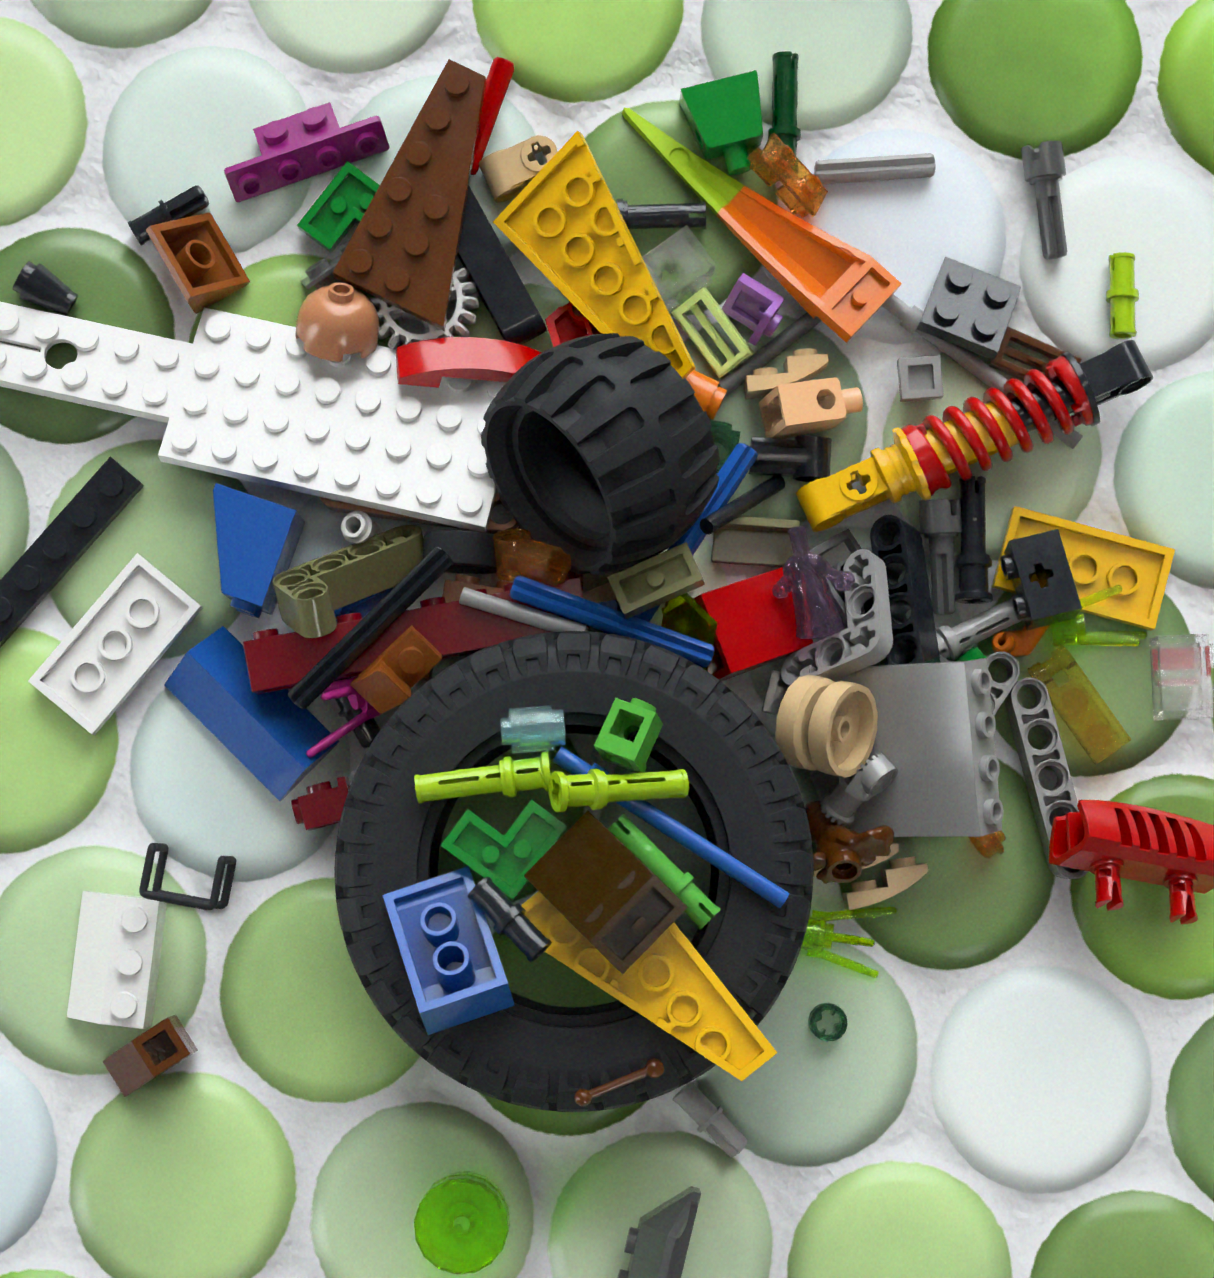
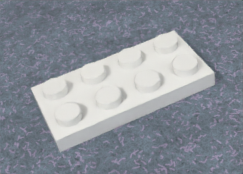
[28,553,203,735]

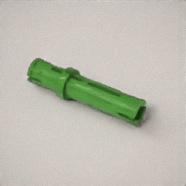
[608,813,721,930]

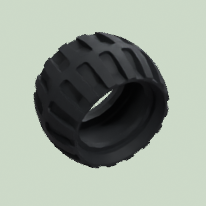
[481,333,720,575]

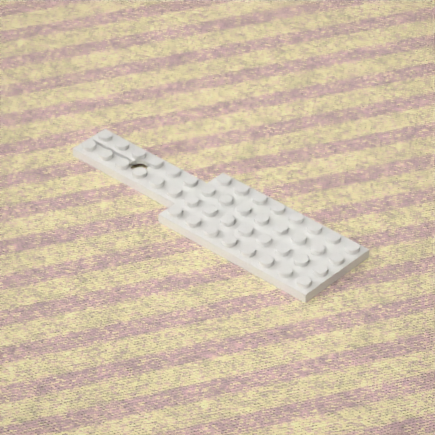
[0,302,507,533]

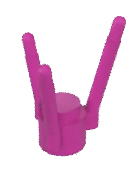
[290,676,381,757]

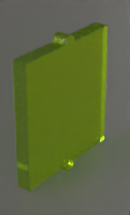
[661,593,718,672]

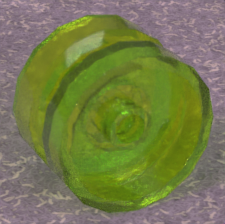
[414,1171,510,1275]

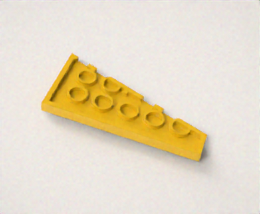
[493,131,696,379]

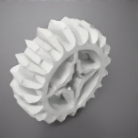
[371,259,479,349]

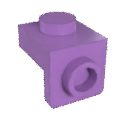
[722,273,785,346]

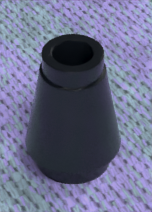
[13,261,78,316]

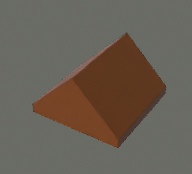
[146,212,250,314]

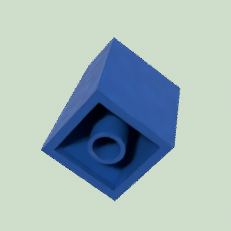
[213,483,305,618]

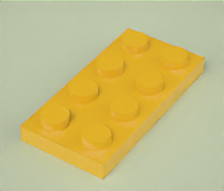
[991,506,1175,631]

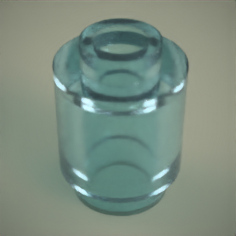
[500,705,566,754]

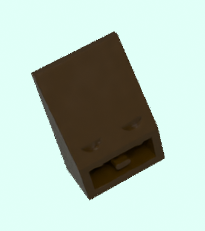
[524,810,688,974]

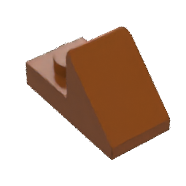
[350,625,442,714]

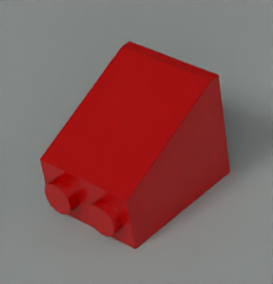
[665,567,814,682]

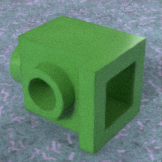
[594,698,663,773]

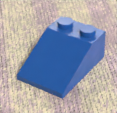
[383,866,515,1035]

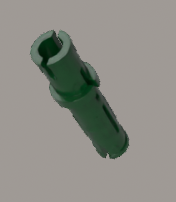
[768,51,801,178]

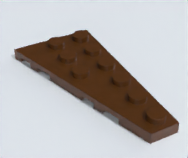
[333,59,486,331]

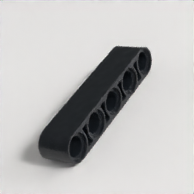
[457,185,547,345]
[870,515,941,665]

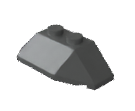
[617,1186,701,1278]

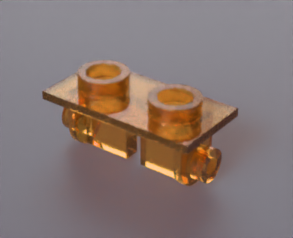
[747,133,828,218]

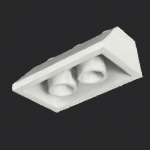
[67,891,167,1029]

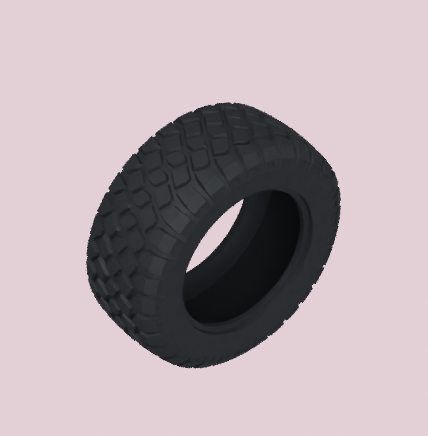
[334,631,814,1112]

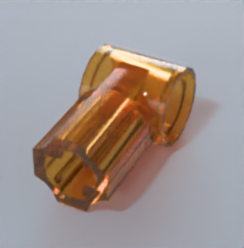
[493,529,571,586]

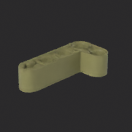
[272,525,424,638]

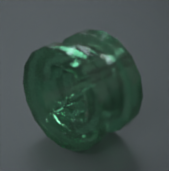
[808,1002,848,1042]

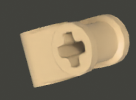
[479,135,558,203]

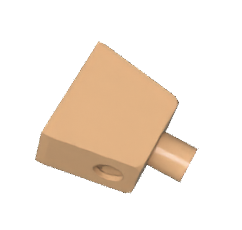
[759,377,863,439]

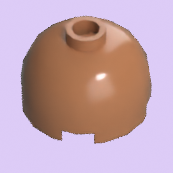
[295,283,380,362]

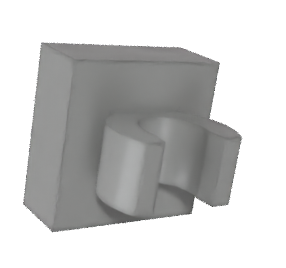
[897,355,944,402]

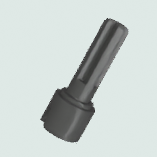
[1021,141,1068,259]
[919,499,962,615]

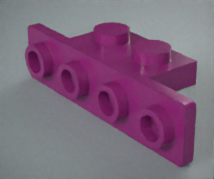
[224,102,390,202]

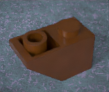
[102,1015,198,1097]

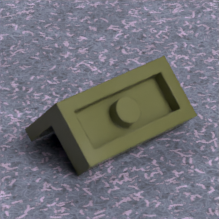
[711,516,800,568]
[608,542,705,619]

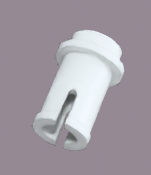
[341,510,384,544]

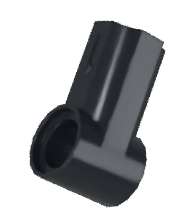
[749,435,832,482]

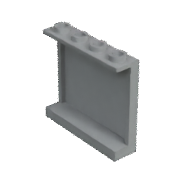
[835,658,1004,837]

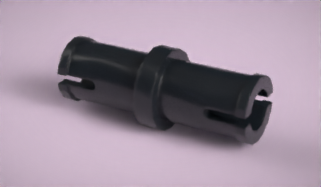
[467,876,552,962]

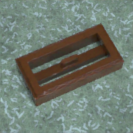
[989,326,1082,381]

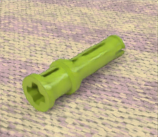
[414,752,552,803]
[549,769,689,813]

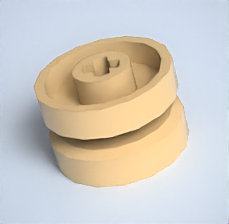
[775,674,878,778]

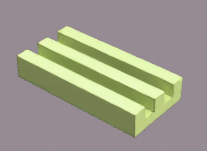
[671,287,754,378]

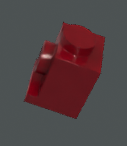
[291,776,350,831]

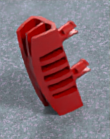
[1049,800,1214,925]

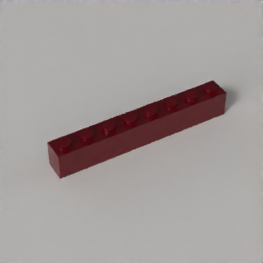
[243,573,589,695]

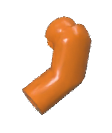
[992,625,1050,657]

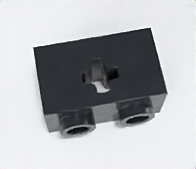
[1000,529,1082,630]

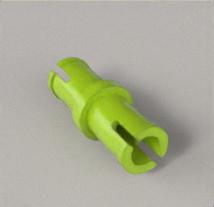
[1106,252,1139,339]

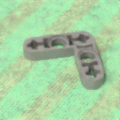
[781,549,893,686]

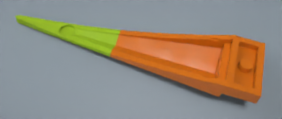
[622,107,902,343]

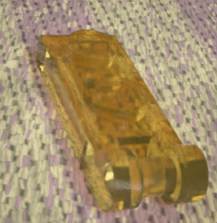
[1027,645,1132,764]

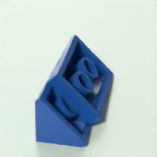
[164,626,340,801]

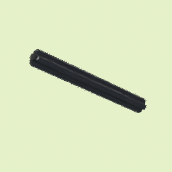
[288,547,452,709]

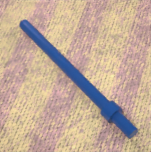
[552,747,790,908]

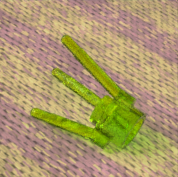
[1051,585,1148,647]
[801,906,897,978]

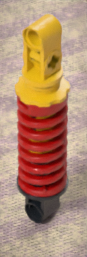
[796,340,1153,532]

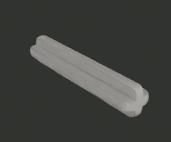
[814,153,936,184]

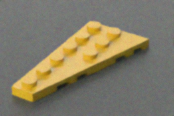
[522,891,777,1081]

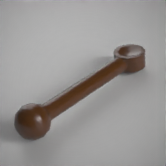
[574,1058,664,1106]

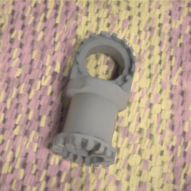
[820,753,898,827]

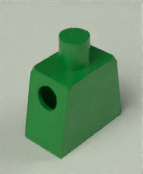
[679,70,763,175]

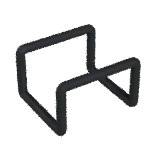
[139,843,236,910]

